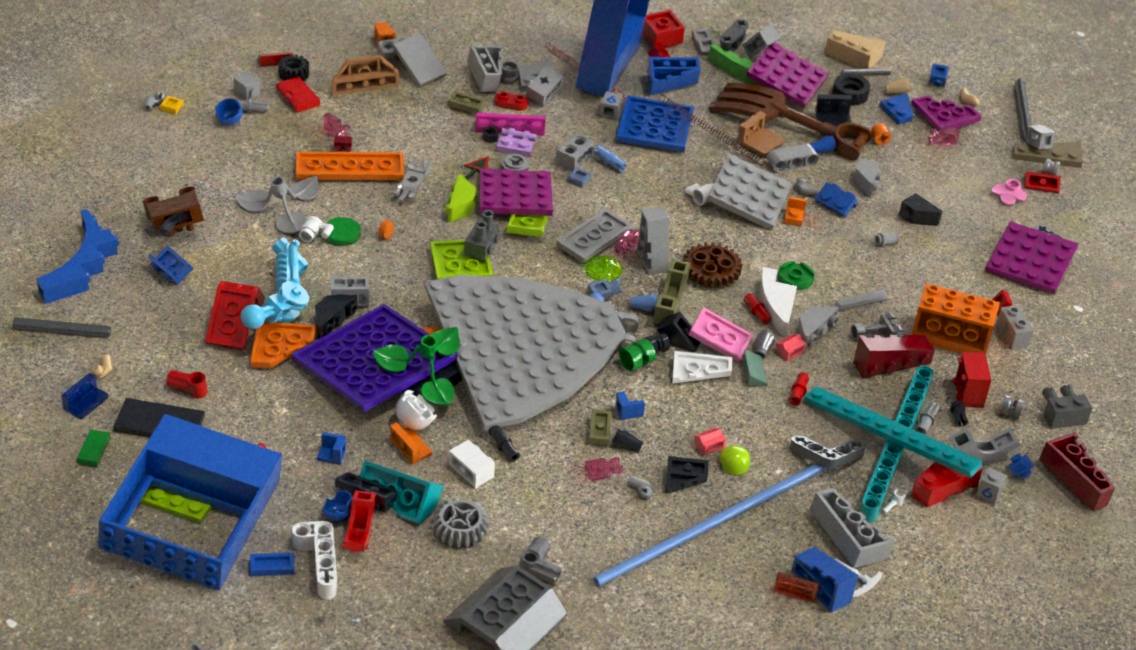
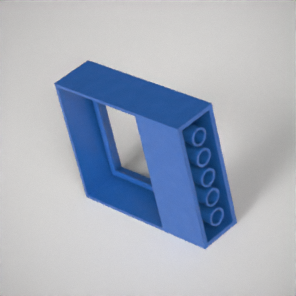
[575,0,650,97]
[98,414,282,590]

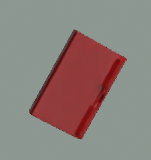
[275,77,320,112]

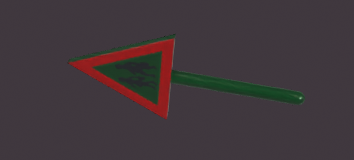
[464,156,489,179]

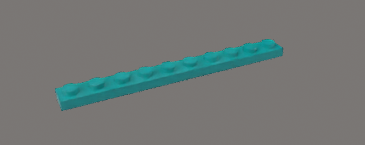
[804,386,982,478]

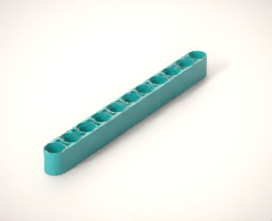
[859,366,934,523]

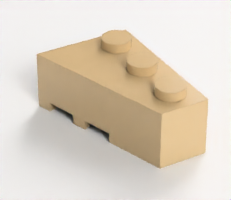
[824,30,885,68]

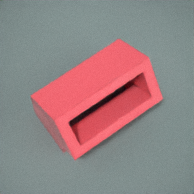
[776,334,806,361]
[694,428,726,456]

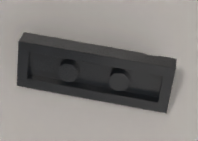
[335,472,398,512]

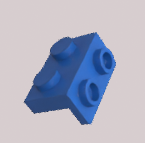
[815,182,858,217]
[148,246,194,285]

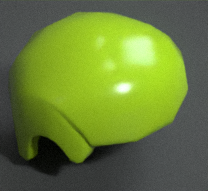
[719,445,750,475]

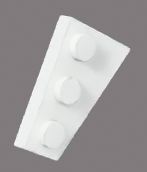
[672,351,732,383]

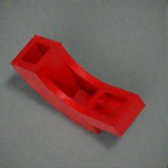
[343,490,376,552]

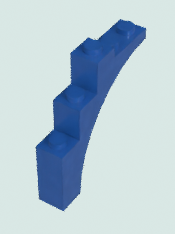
[36,209,119,304]

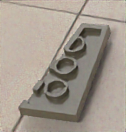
[1013,142,1083,168]

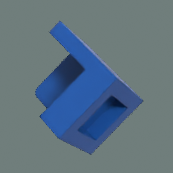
[615,391,645,420]
[317,432,346,465]

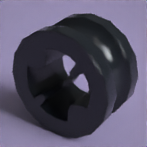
[483,126,498,143]

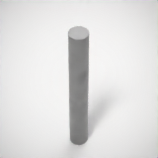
[842,68,891,75]

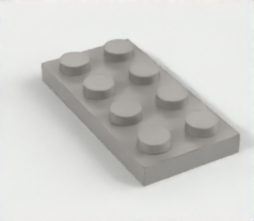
[556,208,632,263]

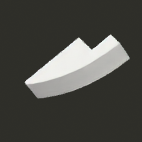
[760,267,797,337]

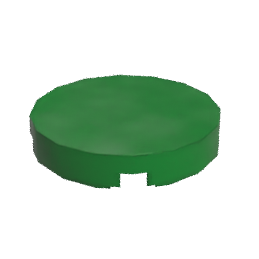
[326,217,361,246]
[777,261,814,290]

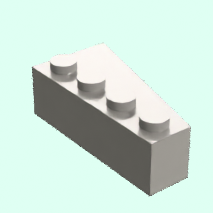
[809,488,894,568]

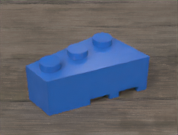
[647,57,701,95]
[792,546,858,613]

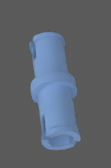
[593,145,627,172]

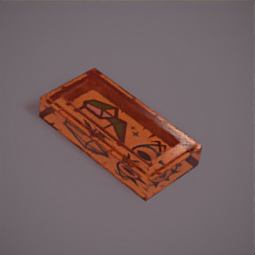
[774,572,820,603]

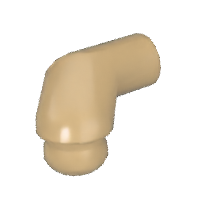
[959,88,979,106]
[92,354,112,378]

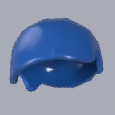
[215,98,243,125]
[322,491,352,522]

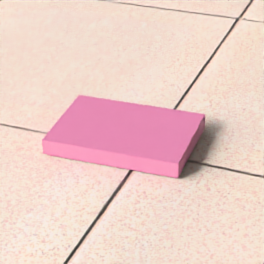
[688,307,753,363]

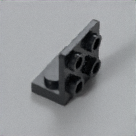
[815,94,852,127]

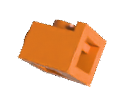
[374,22,396,44]

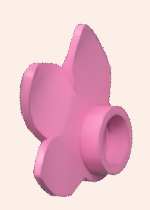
[991,179,1027,205]

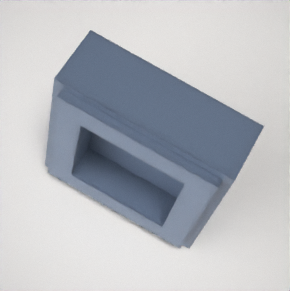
[567,168,592,188]

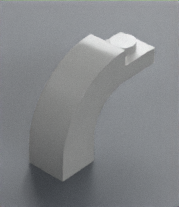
[949,428,1020,465]

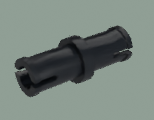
[489,425,520,462]

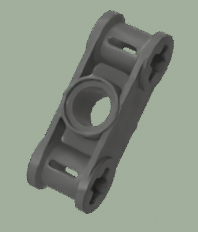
[720,19,749,52]

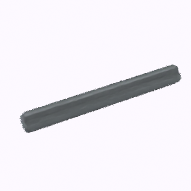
[13,317,111,338]

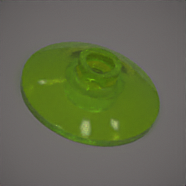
[585,256,622,282]

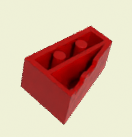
[911,462,983,507]

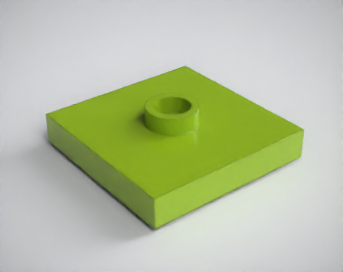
[506,214,549,237]

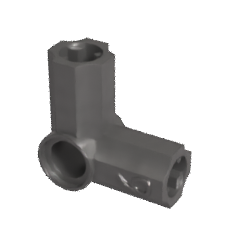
[519,536,562,585]

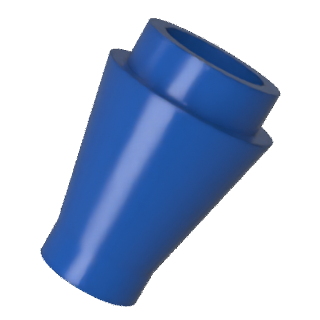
[810,135,836,153]

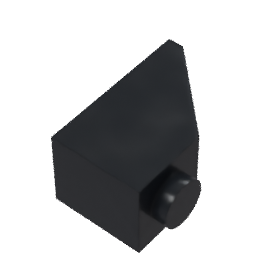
[899,193,943,226]
[657,312,701,352]

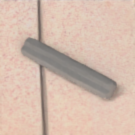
[835,289,887,311]

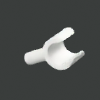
[882,489,906,514]

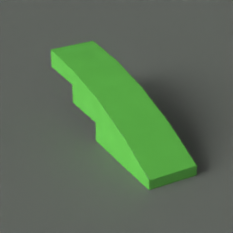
[708,44,762,86]

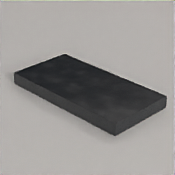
[113,398,205,437]

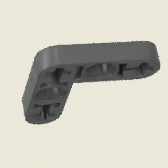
[790,435,866,469]

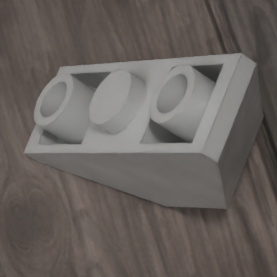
[797,306,839,350]

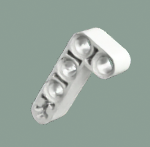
[292,521,337,600]

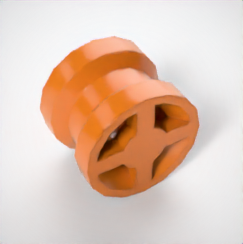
[871,123,891,145]

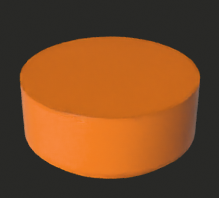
[378,220,394,239]

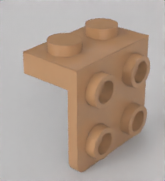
[737,111,784,156]

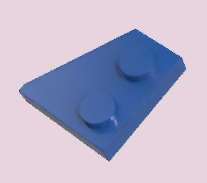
[879,93,913,125]

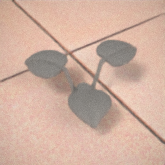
[236,175,319,234]

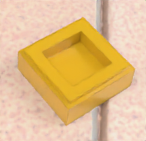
[160,96,184,115]

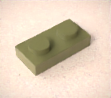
[447,91,486,114]
[589,409,612,445]

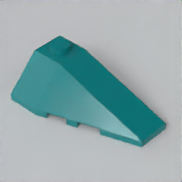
[359,460,444,524]

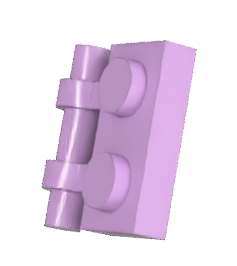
[496,128,537,157]

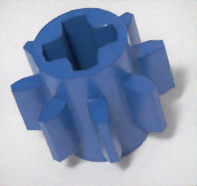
[1008,453,1034,479]

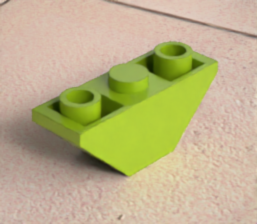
[445,174,476,223]

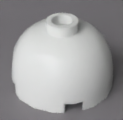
[396,390,437,430]

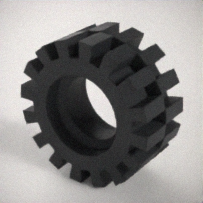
[278,54,309,81]

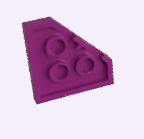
[911,95,982,133]

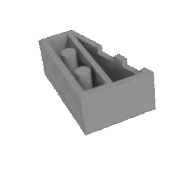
[637,206,670,275]

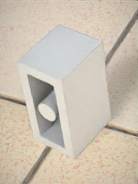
[449,440,495,488]

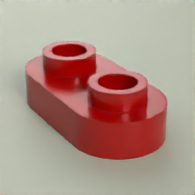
[494,91,528,111]

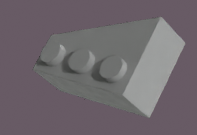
[467,45,502,92]

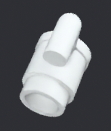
[685,183,714,206]
[299,216,334,243]

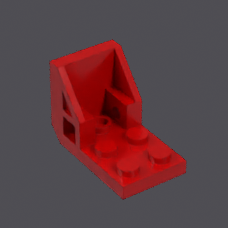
[205,281,265,350]

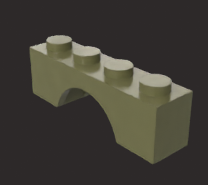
[653,259,691,325]

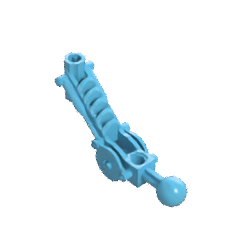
[240,238,309,329]

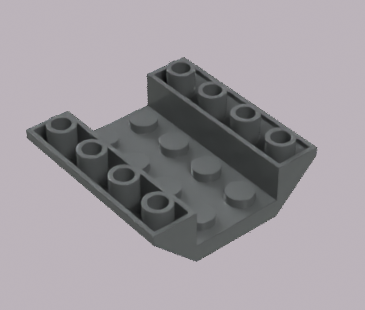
[443,565,567,650]

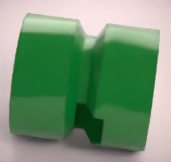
[619,338,656,372]

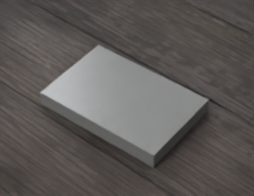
[392,33,447,87]

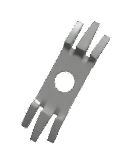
[393,156,432,201]

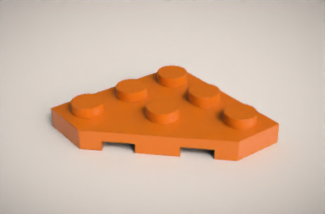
[250,322,316,369]

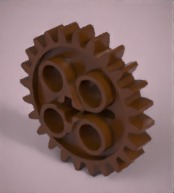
[683,242,743,288]

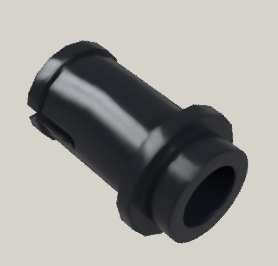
[950,401,968,427]

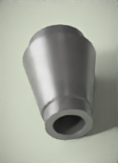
[755,330,775,359]

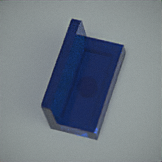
[61,373,109,419]

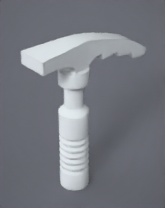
[835,558,882,597]

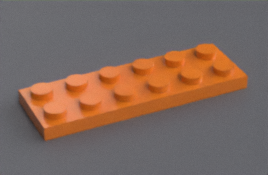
[296,152,404,181]

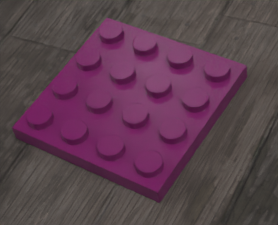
[746,43,829,109]
[480,168,553,216]
[985,221,1079,295]

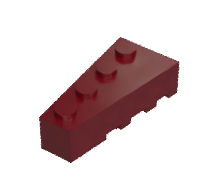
[853,335,935,379]

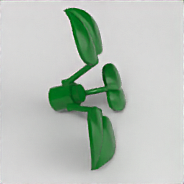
[373,327,460,406]

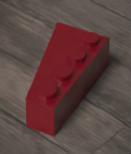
[1039,432,1115,511]

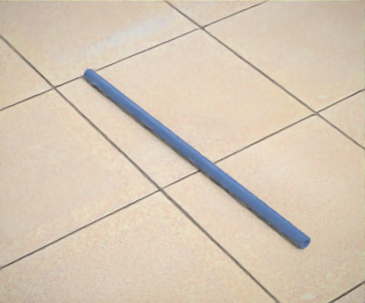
[593,463,827,587]

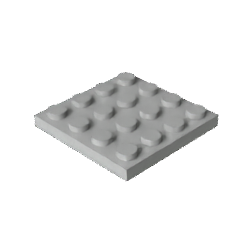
[707,154,792,230]

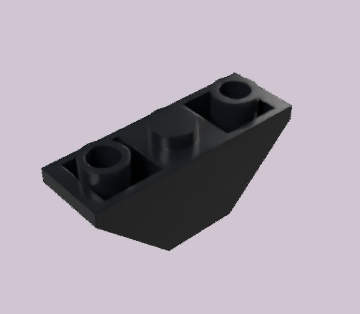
[315,294,358,339]

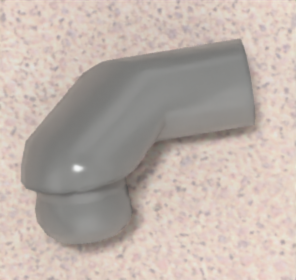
[143,91,165,112]
[795,177,818,196]
[628,476,653,499]

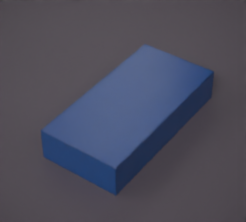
[250,553,295,576]

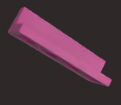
[475,113,546,136]

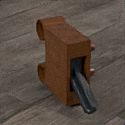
[143,186,204,237]

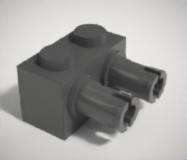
[464,210,501,261]
[1042,384,1092,429]

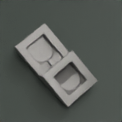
[691,28,715,54]

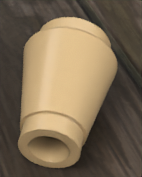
[885,78,910,94]

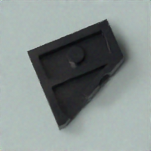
[665,456,709,494]

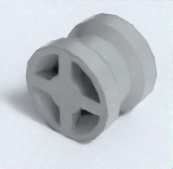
[1042,159,1060,176]

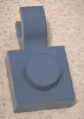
[588,278,623,299]

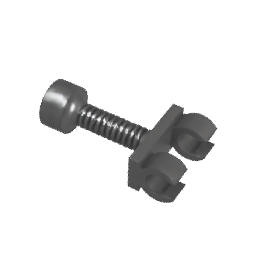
[851,313,905,339]

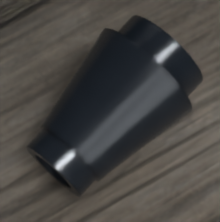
[612,427,644,452]

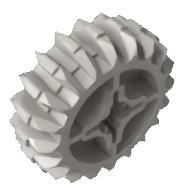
[432,497,489,549]

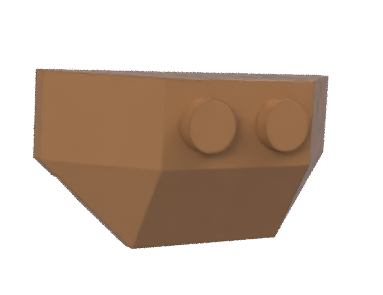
[332,55,399,95]

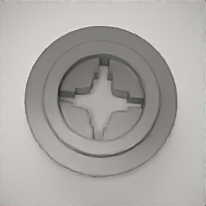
[501,154,529,170]

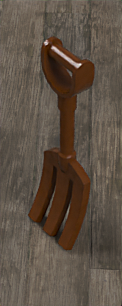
[709,83,873,160]

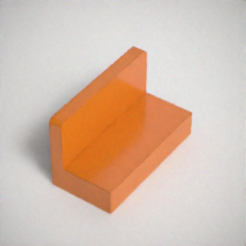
[390,422,432,465]

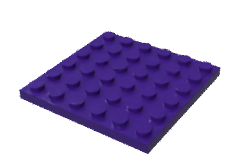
[291,304,458,412]

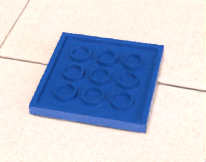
[616,95,694,153]

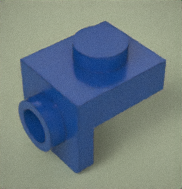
[929,63,949,87]

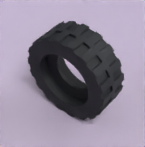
[832,73,871,106]

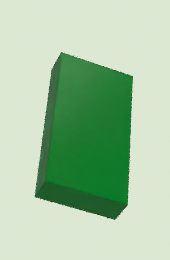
[76,429,111,467]

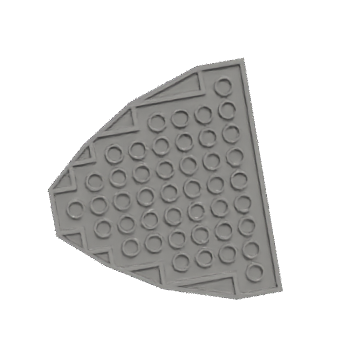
[424,275,626,431]

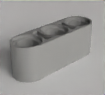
[767,144,819,172]

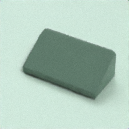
[743,350,768,386]

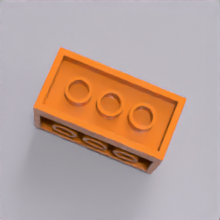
[911,283,1000,355]

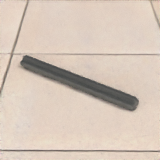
[1014,78,1032,143]

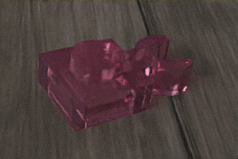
[323,113,350,137]
[928,128,960,145]
[614,229,639,254]
[584,457,623,481]

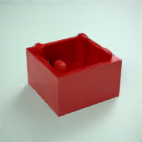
[642,10,685,48]
[952,352,992,408]

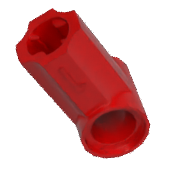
[166,370,208,399]

